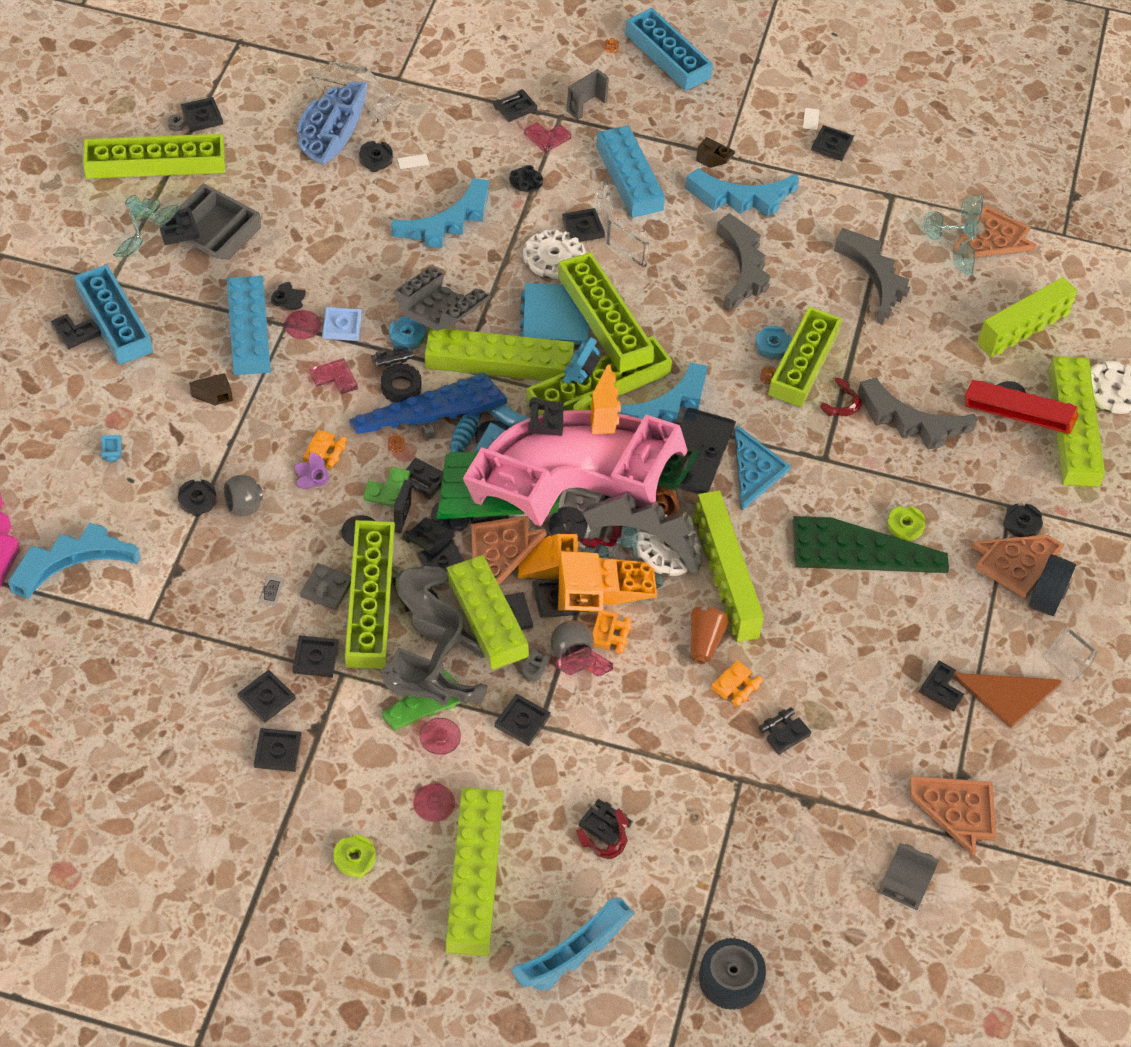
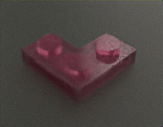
[524,122,571,153]
[310,358,358,394]
[556,647,613,677]

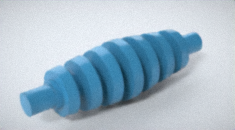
[449,413,481,453]

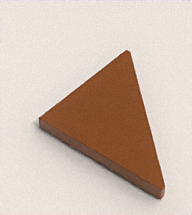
[954,673,1062,728]

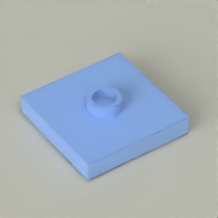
[322,307,362,341]

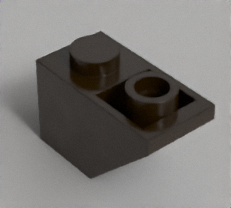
[696,137,735,168]
[189,373,233,406]

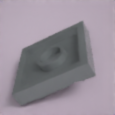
[300,563,351,610]

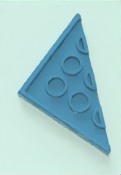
[735,425,791,510]

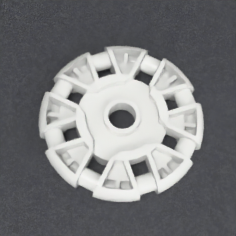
[523,229,586,279]
[1090,361,1131,414]
[634,515,701,576]

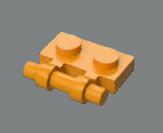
[303,429,347,469]
[593,610,632,654]
[711,660,763,707]

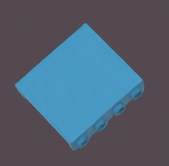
[519,283,589,345]

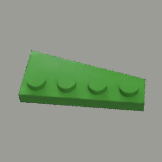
[381,670,470,731]

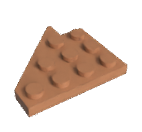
[953,205,1036,259]
[471,515,546,585]
[971,535,1064,598]
[909,776,996,855]

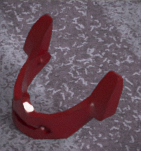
[820,378,863,416]
[580,526,623,549]
[576,808,629,859]

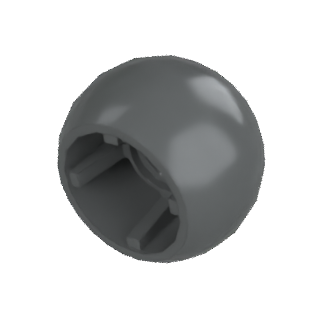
[224,475,263,517]
[550,620,594,663]

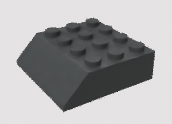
[160,183,261,260]

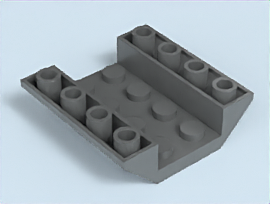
[394,267,491,331]

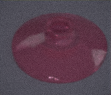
[285,310,321,339]
[420,718,461,755]
[413,784,455,822]

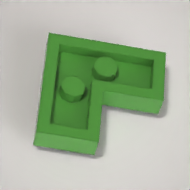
[363,467,410,507]

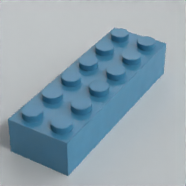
[625,8,713,91]
[596,125,665,218]
[73,264,153,365]
[227,275,271,375]

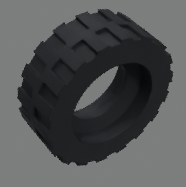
[381,363,422,403]

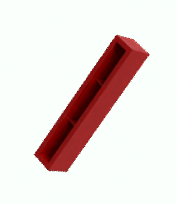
[964,379,1078,434]

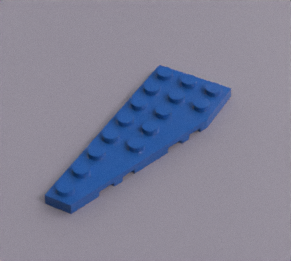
[349,373,508,434]

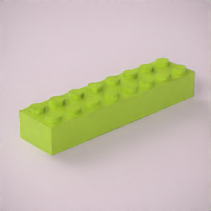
[83,134,226,179]
[558,252,654,373]
[425,328,574,381]
[526,336,672,415]
[1048,356,1105,487]
[692,490,764,642]
[345,520,395,669]
[446,787,504,957]

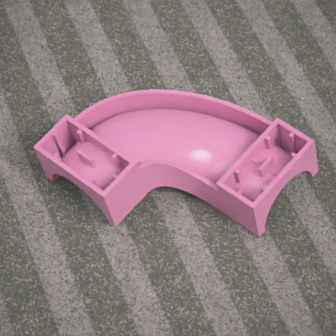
[463,410,688,526]

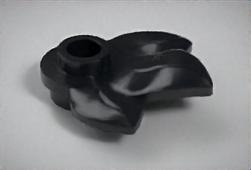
[271,282,306,310]

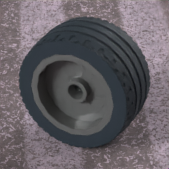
[1028,554,1076,616]
[699,938,766,1010]

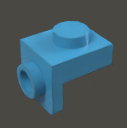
[101,435,122,462]

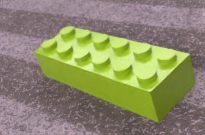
[977,277,1078,357]
[768,306,842,408]
[447,555,529,670]

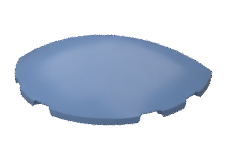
[297,82,367,164]

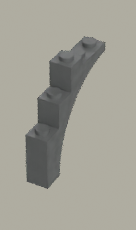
[716,213,770,312]
[834,228,910,325]
[858,377,978,450]
[583,492,702,574]

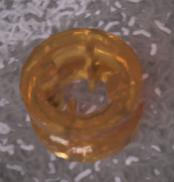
[605,38,619,54]
[760,366,776,384]
[388,434,405,453]

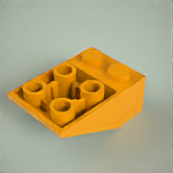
[590,365,621,434]
[518,534,578,579]
[558,551,603,612]
[599,558,657,605]

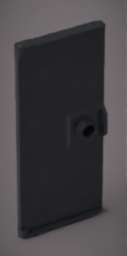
[678,408,736,494]

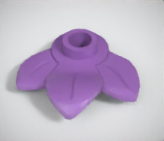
[295,453,329,489]

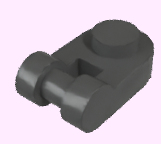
[522,648,552,682]

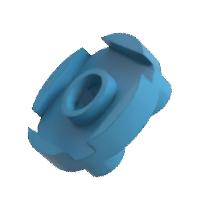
[389,316,425,349]
[755,326,792,358]

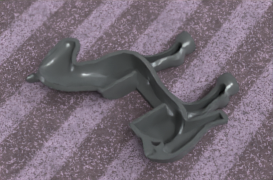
[380,566,488,707]

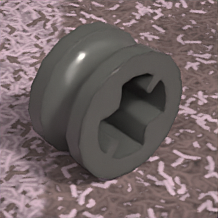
[168,114,184,131]
[421,422,435,440]

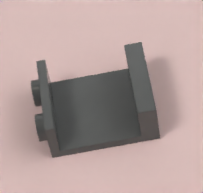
[567,69,609,120]
[878,843,939,910]

